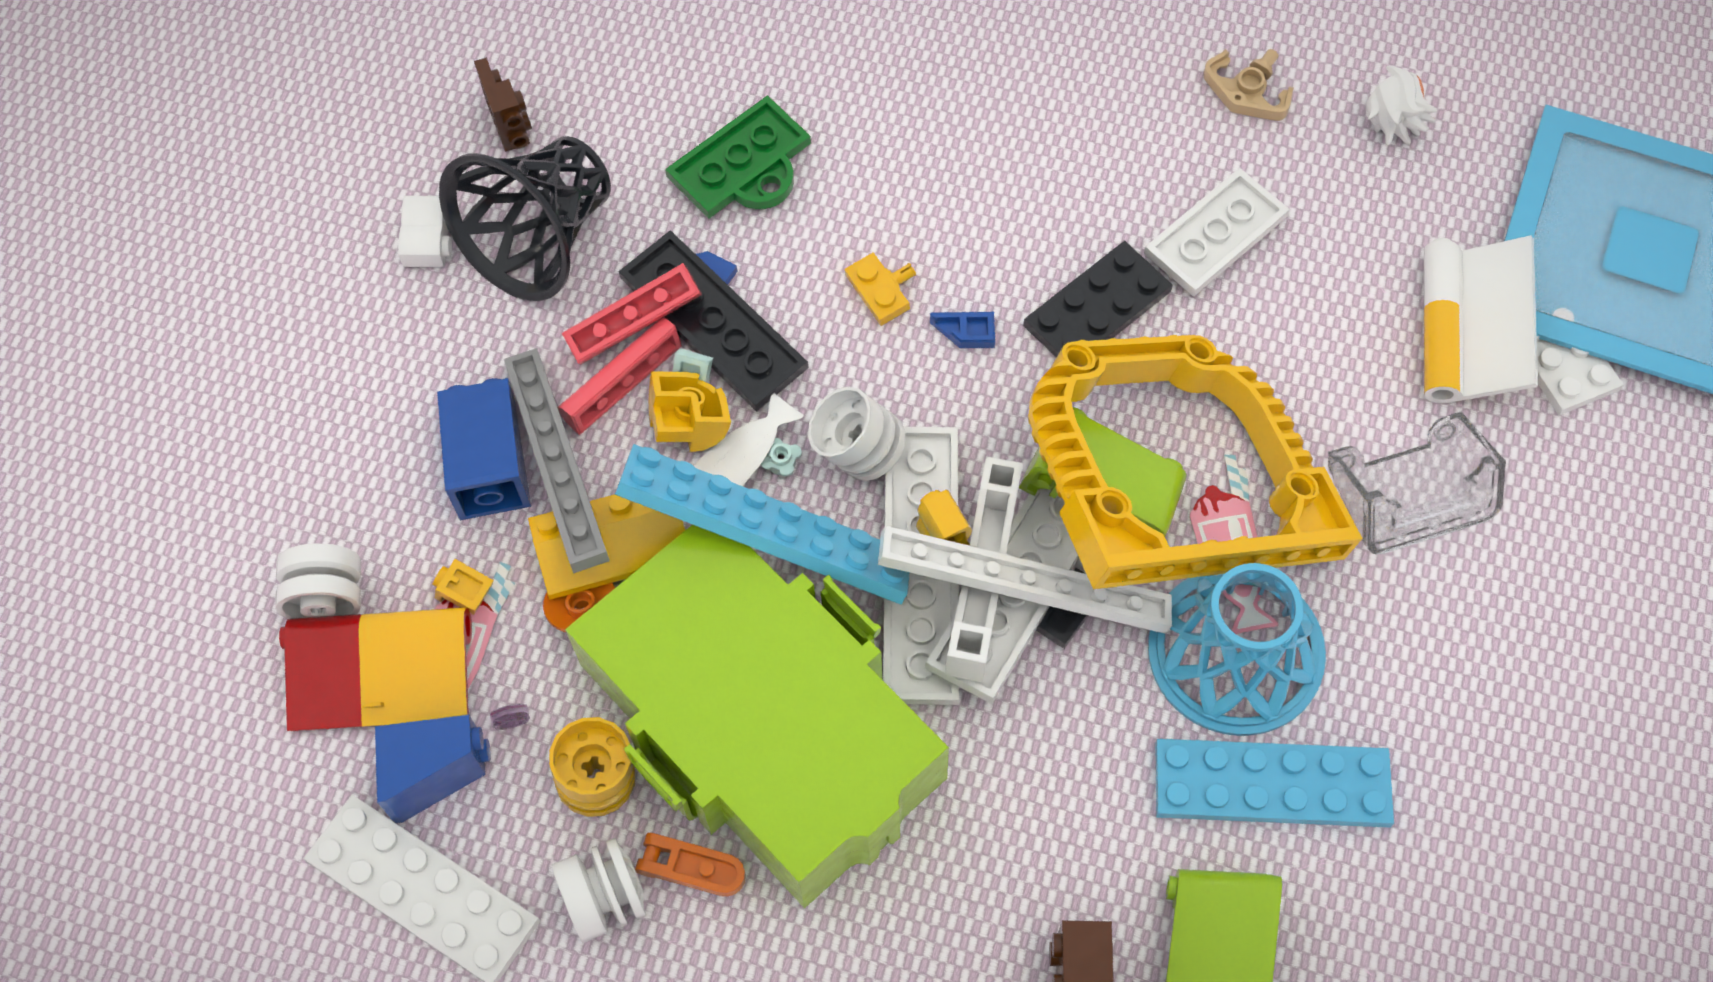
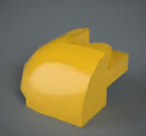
[648,371,731,452]

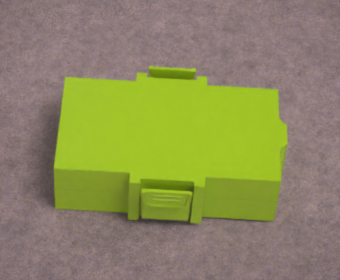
[565,524,949,909]

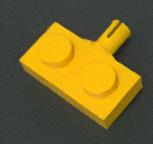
[844,252,916,326]

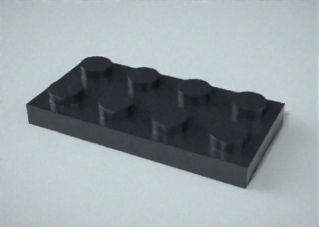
[1023,240,1173,358]

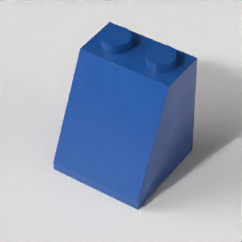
[375,715,491,823]

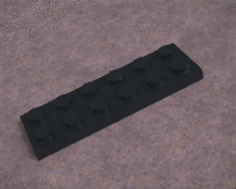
[618,230,809,412]

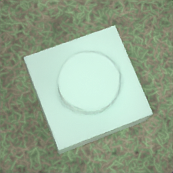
[672,348,713,383]

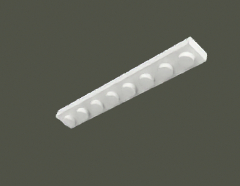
[878,525,1172,634]

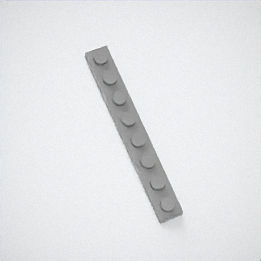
[504,348,610,574]

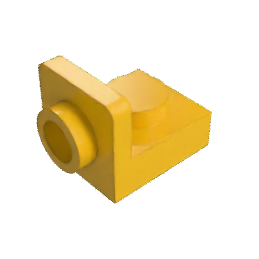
[432,559,494,615]

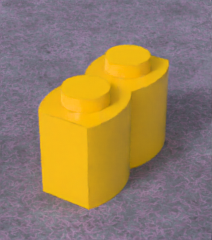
[916,490,972,545]

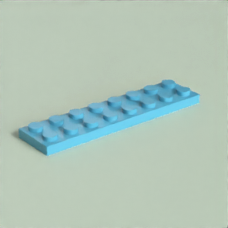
[615,444,910,605]

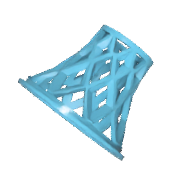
[1148,563,1326,736]

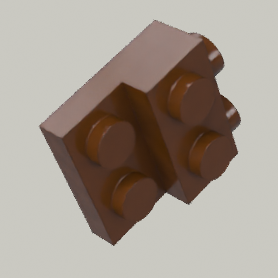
[474,57,532,152]

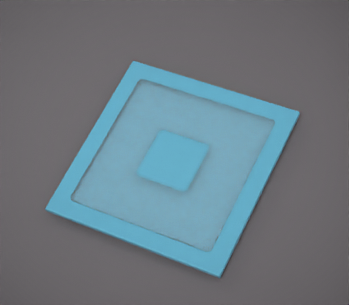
[1504,105,1713,394]

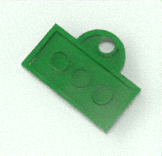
[665,95,811,219]

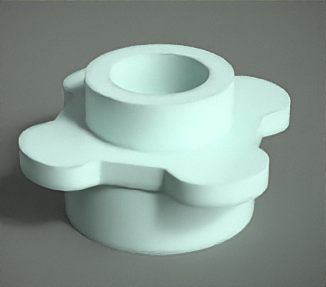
[761,438,802,476]

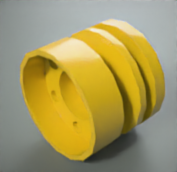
[549,717,635,817]

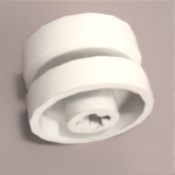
[275,543,361,619]

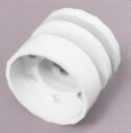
[808,387,906,481]
[552,838,646,943]

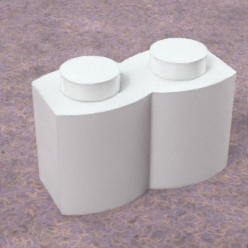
[398,196,452,267]

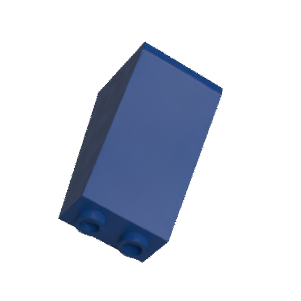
[437,378,531,521]

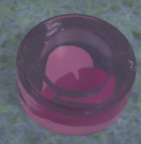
[490,703,530,730]

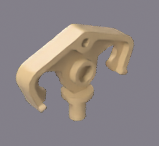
[1204,49,1294,121]

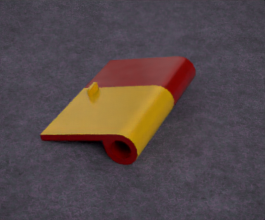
[279,607,472,731]

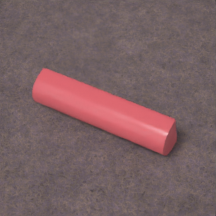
[562,263,702,365]
[557,318,682,435]

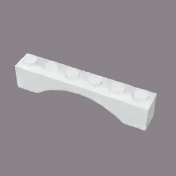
[945,456,1023,682]

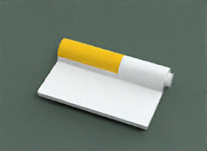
[1424,235,1538,403]

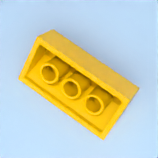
[528,494,685,600]

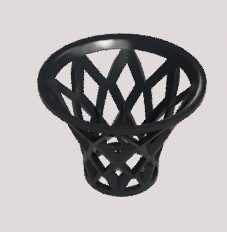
[439,136,611,301]

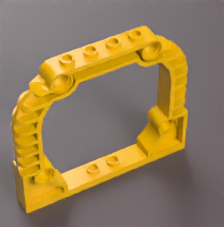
[1028,335,1363,589]

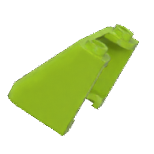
[1019,407,1187,536]
[1166,869,1282,982]

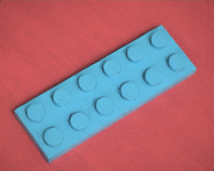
[1155,739,1394,828]

